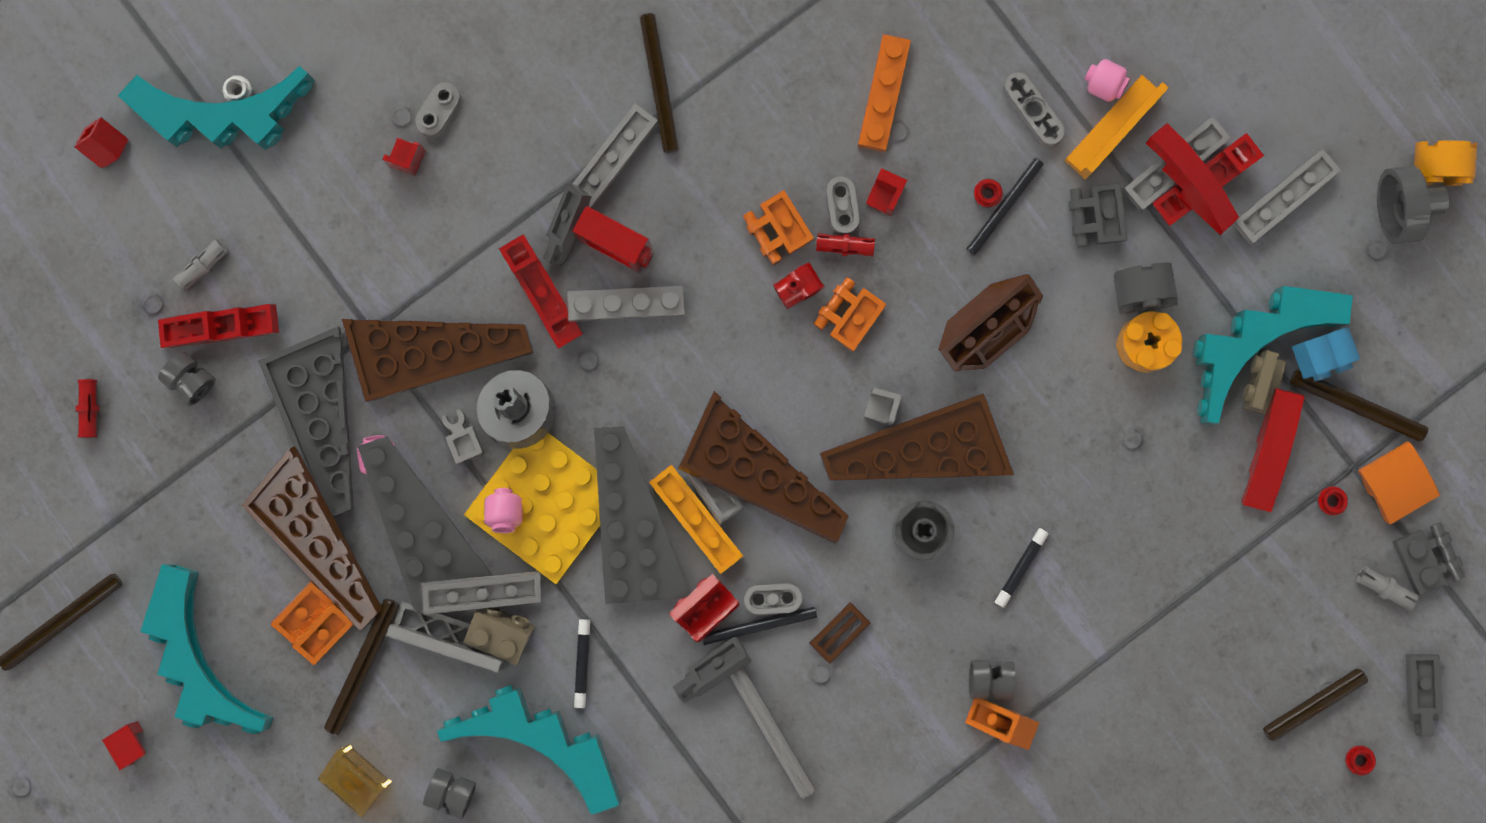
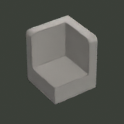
[863,387,902,425]

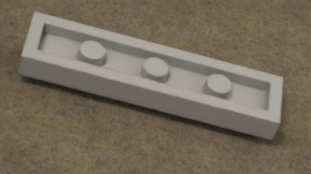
[573,104,658,208]
[1122,116,1231,212]
[1233,149,1341,245]
[567,286,685,322]
[421,571,541,615]

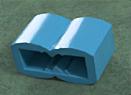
[1291,327,1360,382]

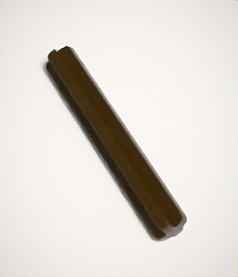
[1263,669,1368,741]

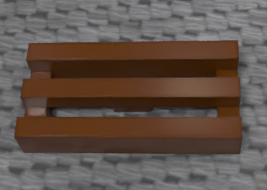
[809,602,871,664]

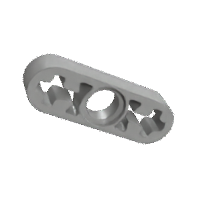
[1003,72,1064,147]

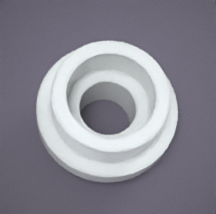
[223,76,252,102]

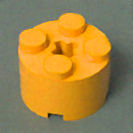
[1414,140,1478,186]
[1116,311,1182,373]

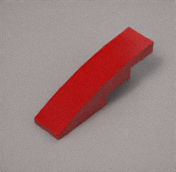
[1145,123,1239,236]
[158,304,279,348]
[1241,388,1305,512]

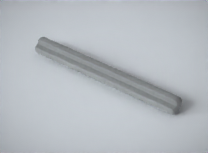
[730,668,814,799]

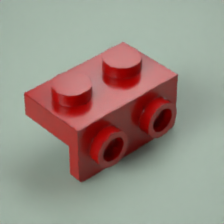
[669,574,740,643]

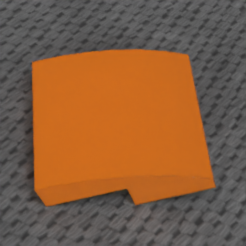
[1358,441,1440,525]
[270,580,353,665]

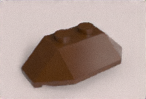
[938,274,1043,371]

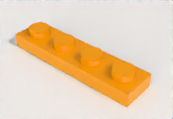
[649,464,743,574]

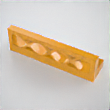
[1064,75,1169,180]

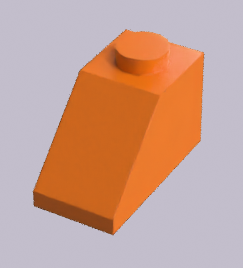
[965,699,1040,750]

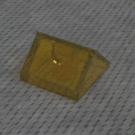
[318,744,392,817]

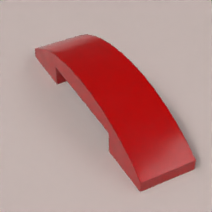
[1152,133,1264,226]
[498,234,583,349]

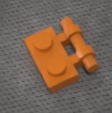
[743,190,814,265]
[813,277,887,352]

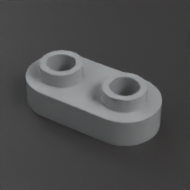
[415,82,461,137]
[826,176,859,235]
[744,583,802,615]

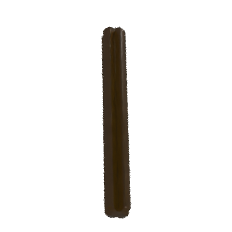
[640,13,679,153]
[1290,370,1429,441]
[0,574,123,671]
[324,598,400,735]

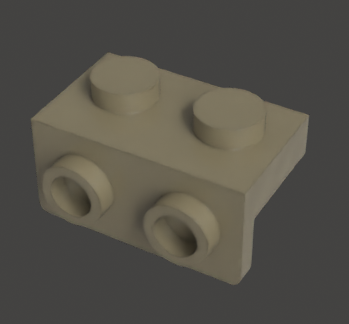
[1242,350,1286,416]
[463,607,535,665]

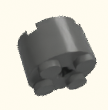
[1113,263,1178,314]
[892,501,954,560]

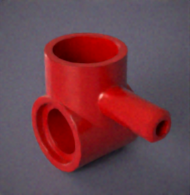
[773,262,825,309]

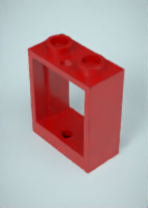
[572,206,654,273]

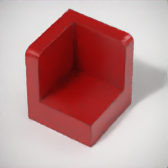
[74,117,128,169]
[382,138,426,176]
[866,168,907,216]
[102,721,146,770]

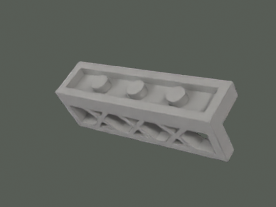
[386,601,505,673]

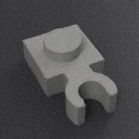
[442,409,484,464]

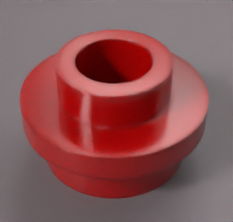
[973,179,1003,208]
[1317,486,1348,516]
[1345,745,1376,776]

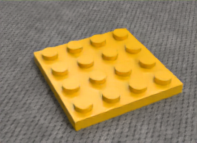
[464,433,600,584]

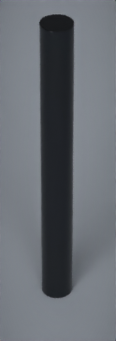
[966,158,1044,255]
[702,607,817,645]

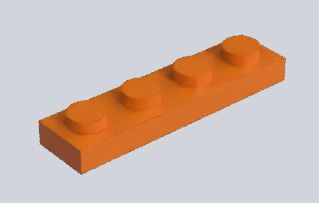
[858,34,911,153]

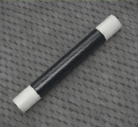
[994,528,1049,608]
[574,619,590,708]

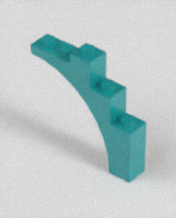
[117,65,315,150]
[1193,286,1353,425]
[140,563,273,734]
[437,685,621,815]

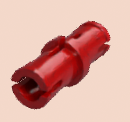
[816,233,875,257]
[75,379,100,438]

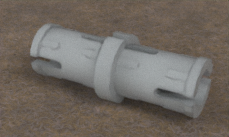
[173,239,229,291]
[1356,566,1419,611]

